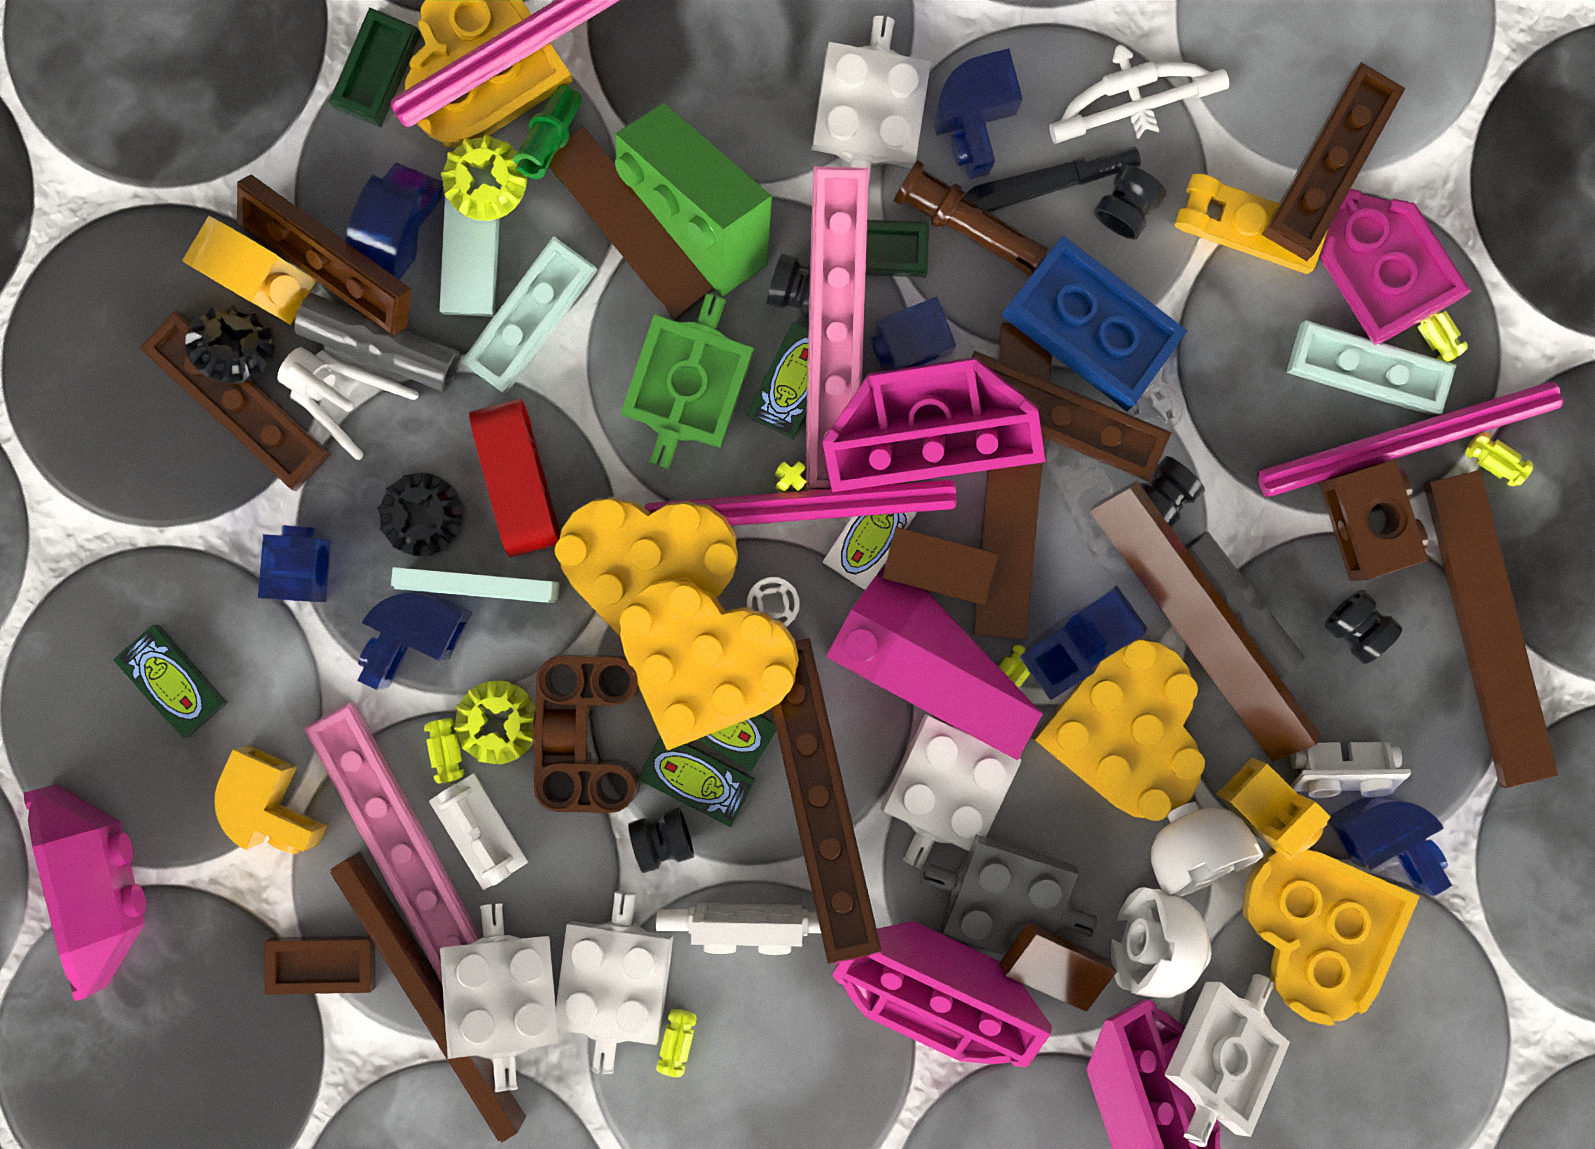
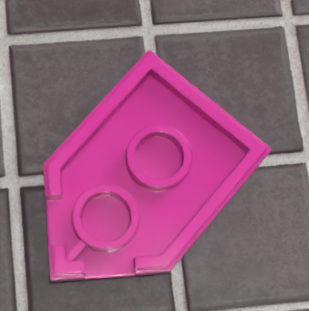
[1319,189,1471,345]

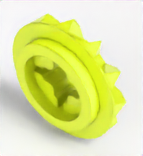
[441,134,527,221]
[453,680,536,765]

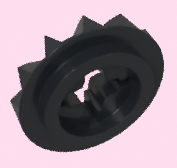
[185,305,274,384]
[377,473,463,556]

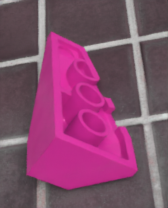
[826,568,1043,761]

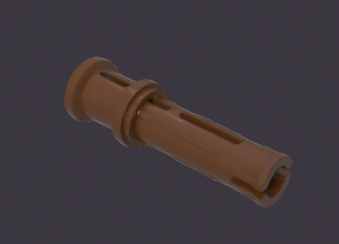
[893,160,1048,277]

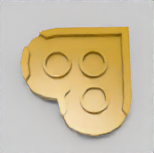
[403,0,574,148]
[555,497,739,638]
[620,578,799,751]
[1032,640,1205,821]
[1243,848,1420,1026]

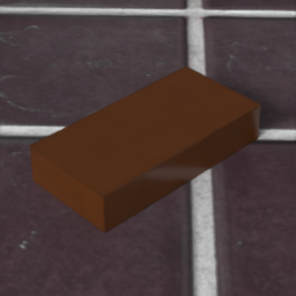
[882,527,999,606]
[999,922,1117,1012]
[264,936,376,995]

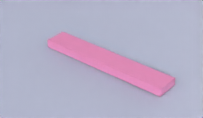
[805,166,869,490]
[304,702,482,983]

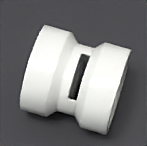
[747,577,799,627]

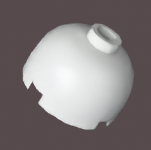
[1151,802,1264,896]
[1110,887,1211,998]

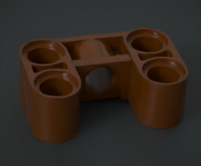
[533,655,640,813]

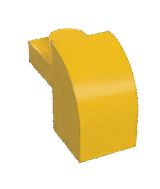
[182,216,317,325]
[215,745,328,854]
[1216,757,1331,862]

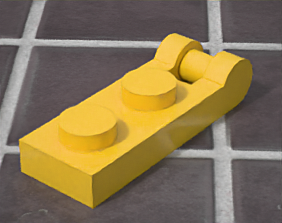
[1174,174,1328,274]

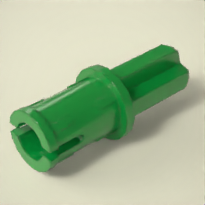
[513,84,583,179]

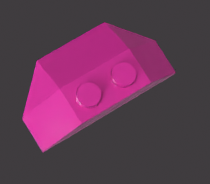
[822,357,1046,492]
[23,784,146,1001]
[832,921,1052,1067]
[1086,999,1220,1149]

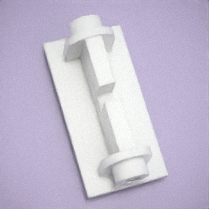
[1290,741,1411,798]
[429,773,528,890]

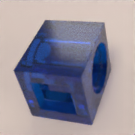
[870,297,957,370]
[258,525,331,602]

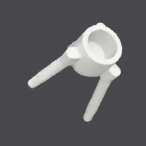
[278,347,419,460]

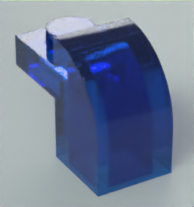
[935,48,1023,180]
[346,162,443,280]
[1019,585,1148,700]
[357,593,472,690]
[1328,796,1452,896]

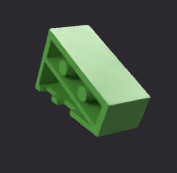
[615,102,772,298]

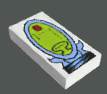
[822,484,917,591]

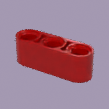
[469,398,560,558]

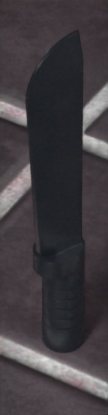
[964,147,1141,212]

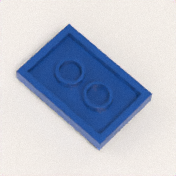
[1001,235,1188,412]

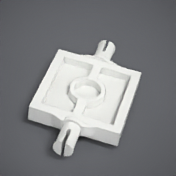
[811,16,931,186]
[880,714,1022,869]
[556,890,673,1074]
[440,903,559,1092]
[656,903,821,955]
[1165,974,1290,1147]

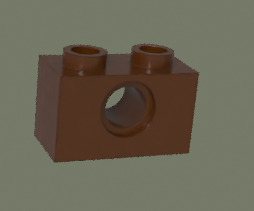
[1318,459,1429,581]

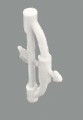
[1049,45,1229,144]

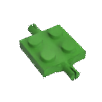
[620,294,754,470]

